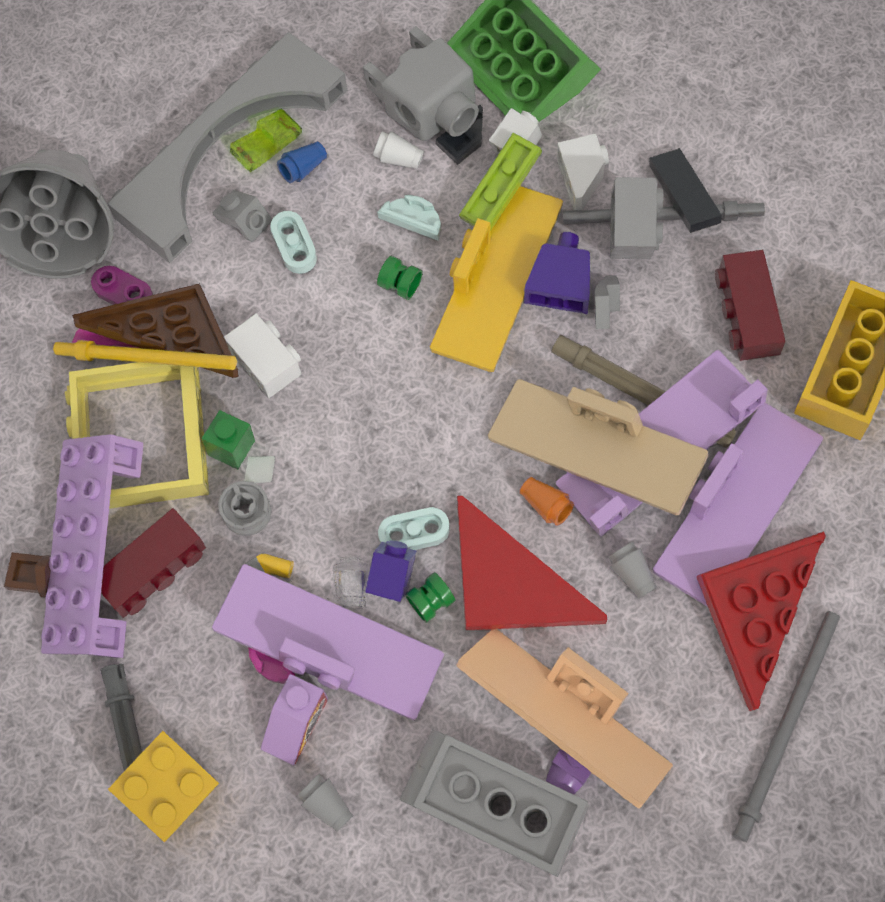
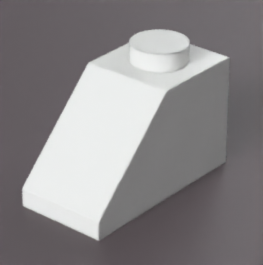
[557,133,609,211]

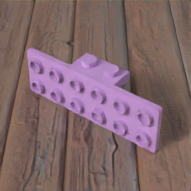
[653,403,823,607]
[212,564,444,720]

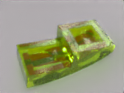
[230,108,302,172]

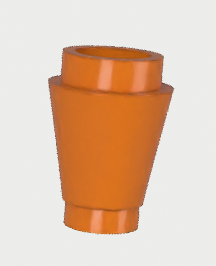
[520,477,574,526]

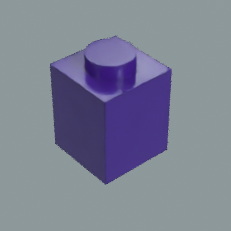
[365,540,417,602]

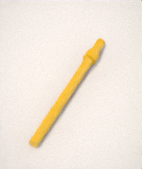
[53,340,237,370]

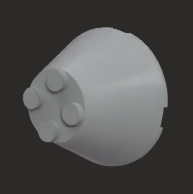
[0,150,114,279]

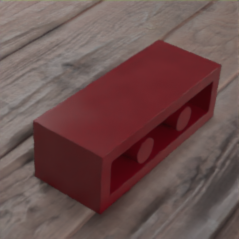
[715,249,786,361]
[101,508,206,618]

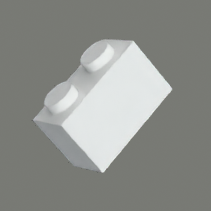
[224,313,302,398]

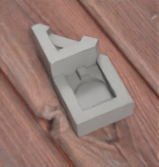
[595,275,620,329]

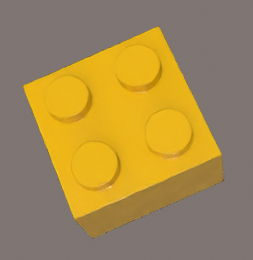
[108,731,219,843]

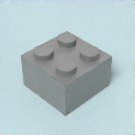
[610,177,663,259]

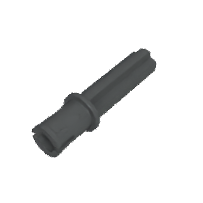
[100,663,142,771]

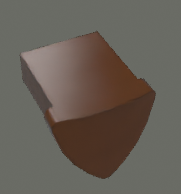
[4,552,51,598]

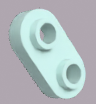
[270,211,317,274]
[378,507,450,550]

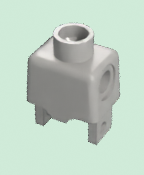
[363,26,479,141]

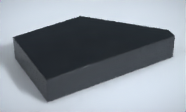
[436,104,483,165]

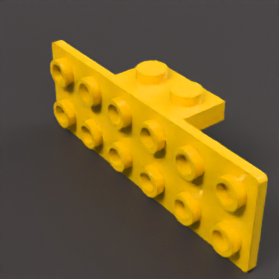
[430,186,563,372]

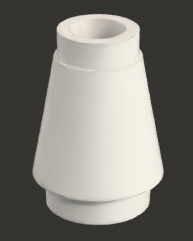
[373,131,424,169]

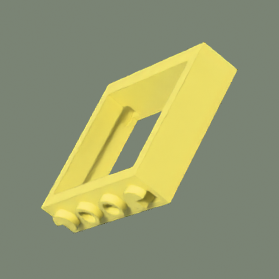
[65,362,210,509]

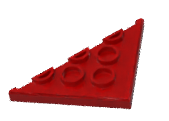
[457,496,607,631]
[696,532,826,711]

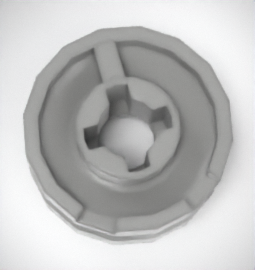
[218,481,272,536]

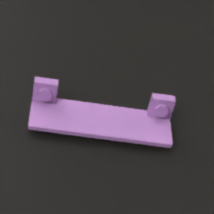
[556,350,768,537]
[41,434,143,658]

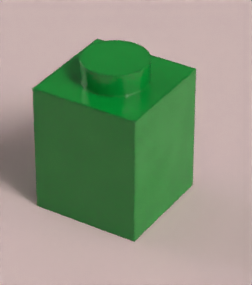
[202,410,255,470]

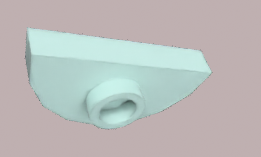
[377,195,441,241]

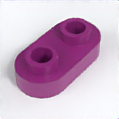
[91,266,153,305]

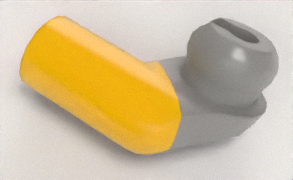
[245,554,294,579]

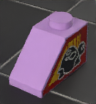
[261,674,328,766]

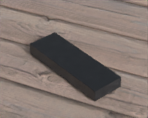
[649,148,722,233]

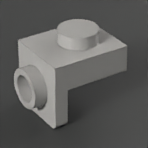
[212,190,272,242]

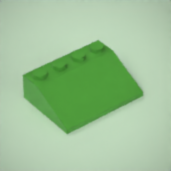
[447,0,601,122]

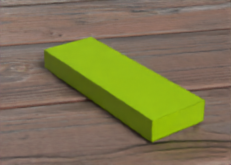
[459,132,542,231]

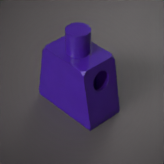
[524,232,590,314]

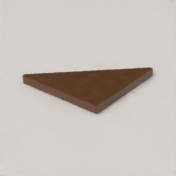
[72,283,239,378]

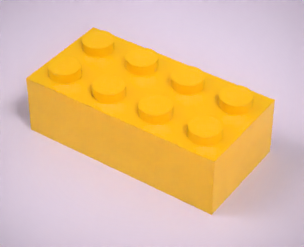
[793,280,885,440]

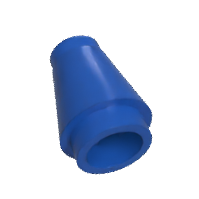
[277,141,327,183]

